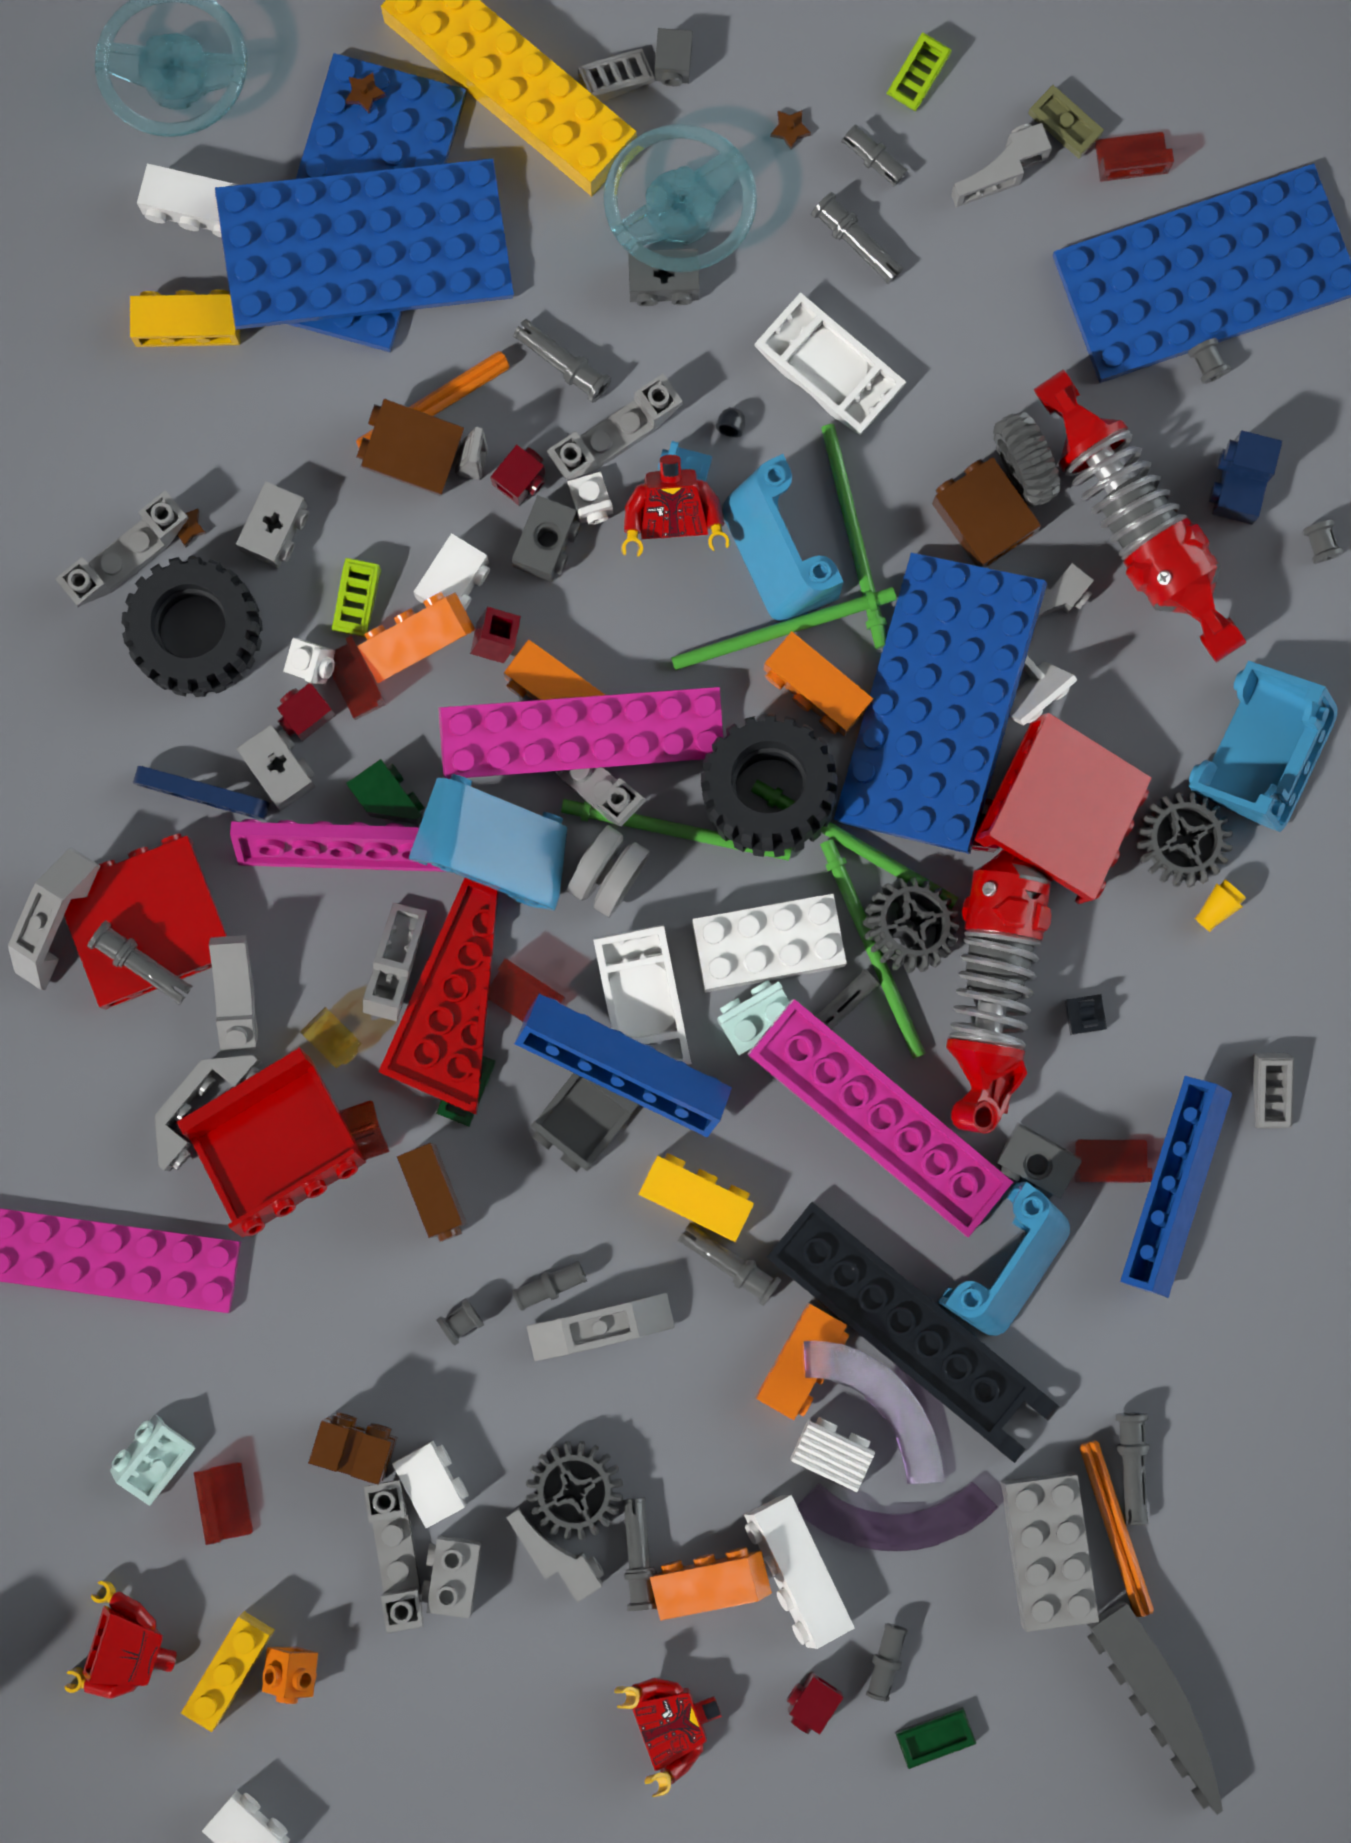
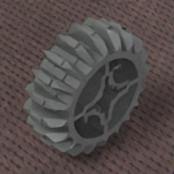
[993,412,1061,507]
[1136,792,1233,888]
[863,877,960,973]
[526,1441,623,1540]

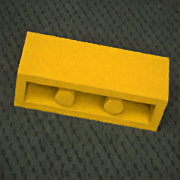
[130,290,240,347]
[638,1153,754,1242]
[181,1611,275,1732]

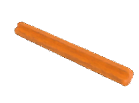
[356,351,510,448]
[1079,1440,1154,1617]

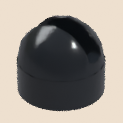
[716,407,746,438]

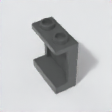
[530,1073,639,1172]

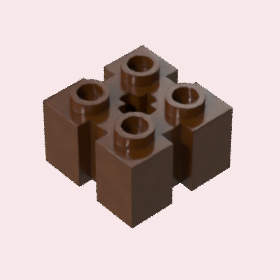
[308,1412,398,1485]

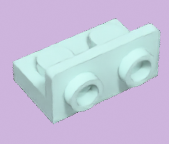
[717,980,790,1056]
[110,1414,196,1506]

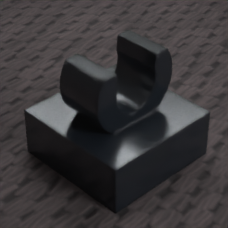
[1065,994,1107,1035]

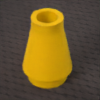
[1194,879,1246,932]

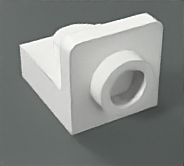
[567,471,613,525]
[283,638,335,684]

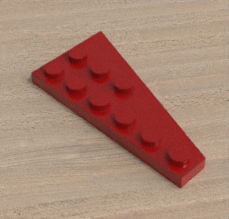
[378,878,499,1115]

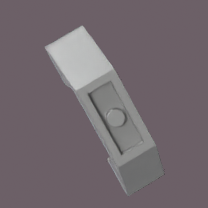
[547,373,683,481]
[55,490,189,607]
[553,767,646,826]
[8,848,100,990]
[154,1055,262,1171]
[527,1292,675,1361]
[364,1480,423,1633]

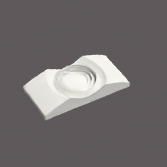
[755,292,906,435]
[593,924,691,1065]

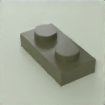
[1028,85,1104,159]

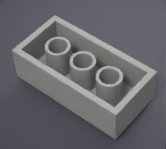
[1001,1471,1099,1632]

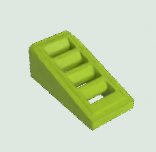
[886,32,952,112]
[332,558,382,638]

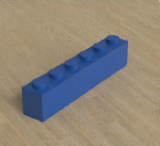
[514,994,732,1137]
[1120,1076,1232,1298]

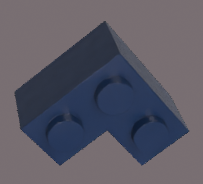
[1209,430,1283,525]

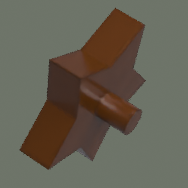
[346,72,386,113]
[770,110,811,150]
[176,508,206,548]

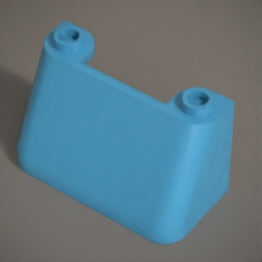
[722,454,844,622]
[1189,661,1338,832]
[408,774,568,911]
[938,1182,1070,1336]

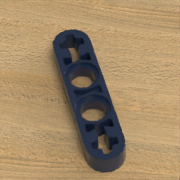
[133,766,270,821]

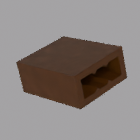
[356,399,464,496]
[932,457,1041,568]
[397,1143,467,1242]

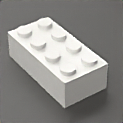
[692,894,847,992]

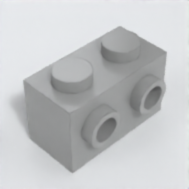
[421,1535,482,1619]

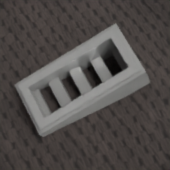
[578,48,655,103]
[455,427,488,480]
[1253,1053,1294,1128]

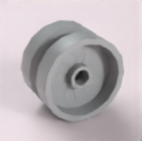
[567,825,650,918]

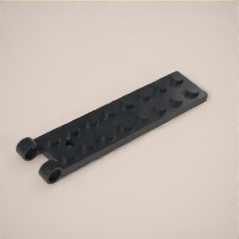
[766,1202,1060,1463]

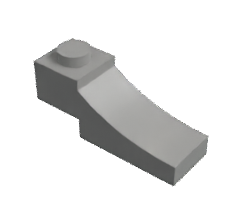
[951,123,1052,208]
[1037,563,1094,620]
[363,902,427,1021]
[209,935,258,1051]
[506,1506,604,1603]

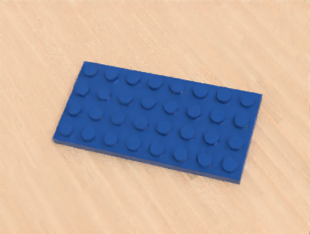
[288,53,467,353]
[215,159,514,330]
[1052,164,1351,383]
[834,553,1047,854]

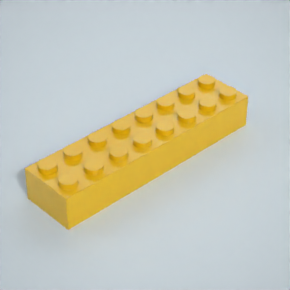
[381,0,637,197]

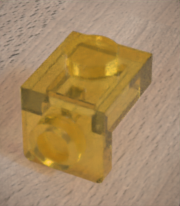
[300,1006,361,1068]

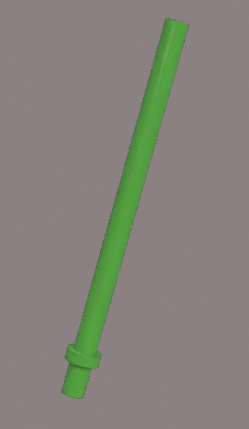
[821,424,887,649]
[671,587,897,671]
[751,779,959,909]
[561,799,792,861]
[820,839,926,1059]

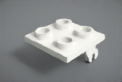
[1009,655,1077,726]

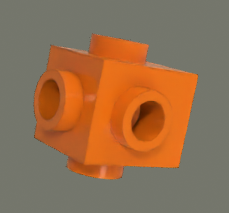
[262,1646,318,1704]

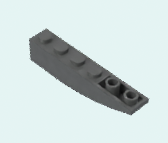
[1087,1599,1223,1815]

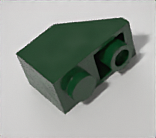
[346,759,425,824]

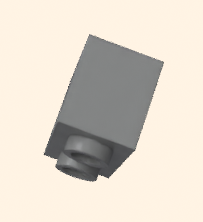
[236,481,309,569]
[236,725,315,811]

